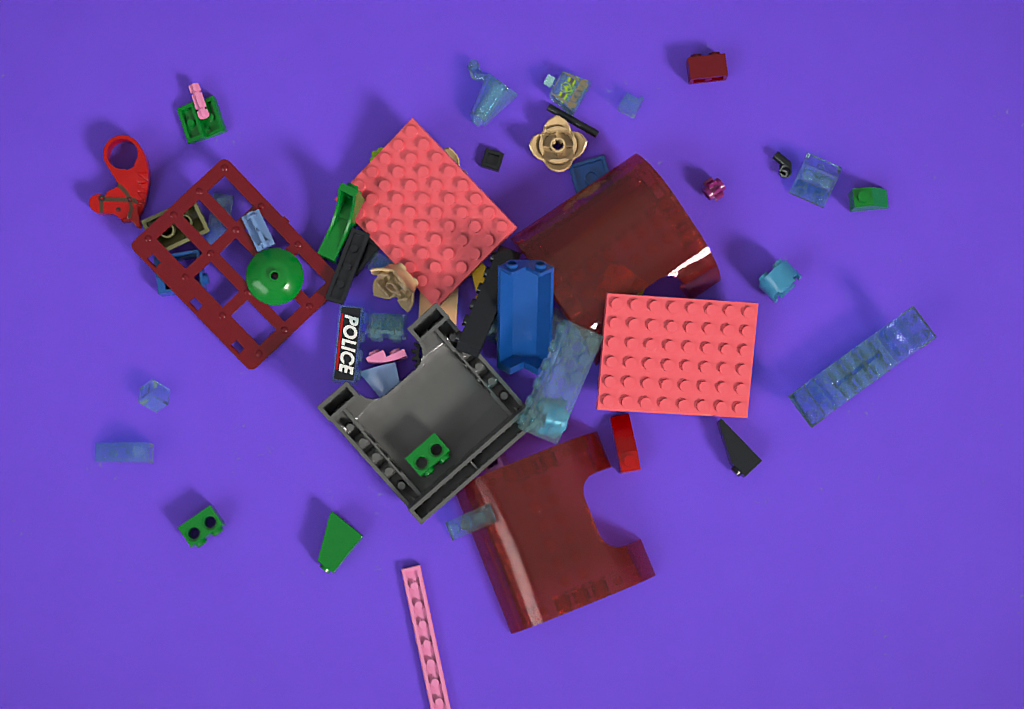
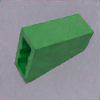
[318,512,364,573]

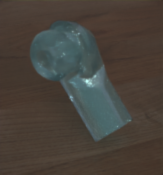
[467,60,491,84]

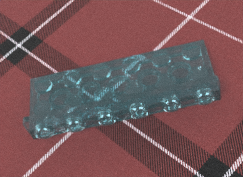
[517,319,604,445]

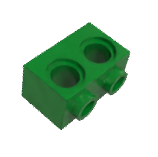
[405,433,452,477]
[178,505,226,548]

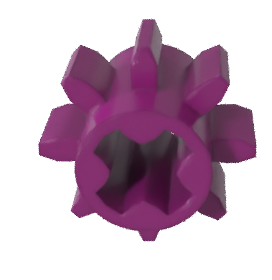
[702,177,726,201]

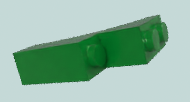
[317,182,365,264]

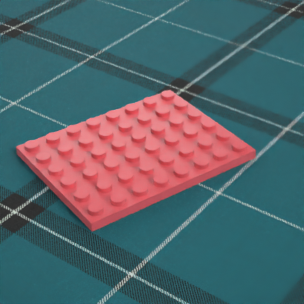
[334,118,518,306]
[596,293,759,418]

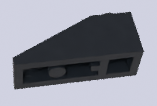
[717,419,762,478]

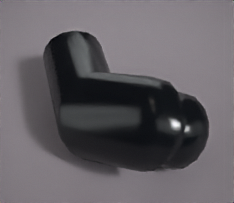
[772,151,792,178]

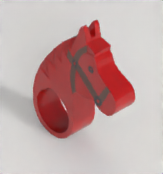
[89,135,151,229]

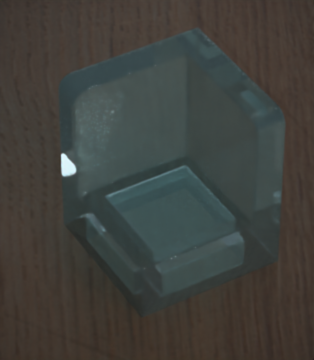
[618,93,644,119]
[138,379,170,412]

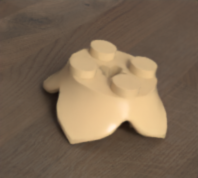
[529,115,587,172]
[370,263,419,312]

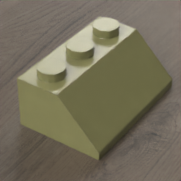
[141,201,210,251]

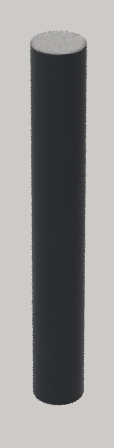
[547,104,599,138]

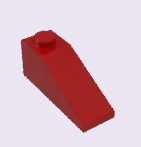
[610,414,641,474]

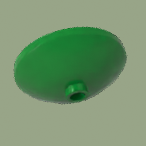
[246,248,304,305]

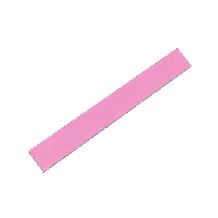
[401,565,451,709]

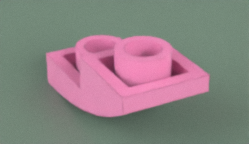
[366,348,408,364]

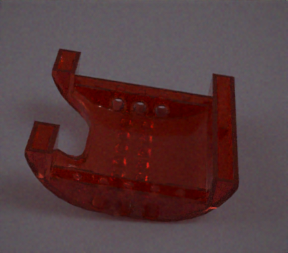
[510,153,721,366]
[456,432,656,634]

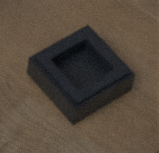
[481,148,504,172]

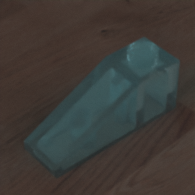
[95,442,154,464]

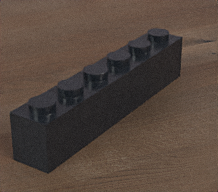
[455,246,521,358]

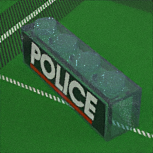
[332,305,367,385]

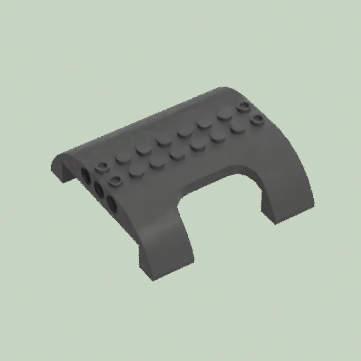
[317,302,539,525]

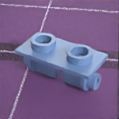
[241,209,275,252]

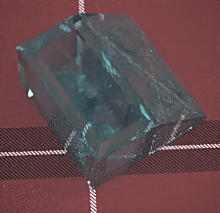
[789,152,842,208]
[365,313,408,343]

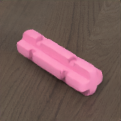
[188,83,209,119]

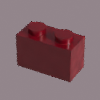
[686,52,728,85]

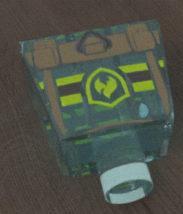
[543,71,591,116]

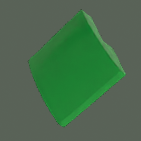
[177,96,227,144]

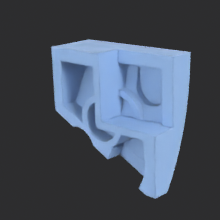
[360,362,400,397]

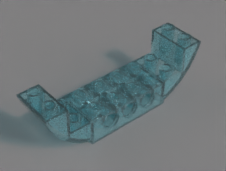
[788,306,936,428]

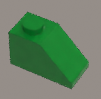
[848,187,889,212]

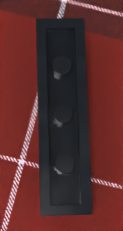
[325,228,370,306]

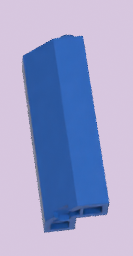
[497,260,554,375]

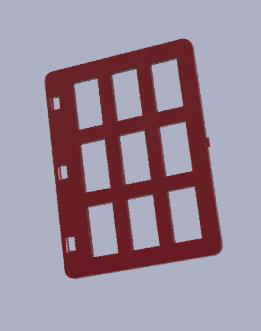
[132,159,335,369]

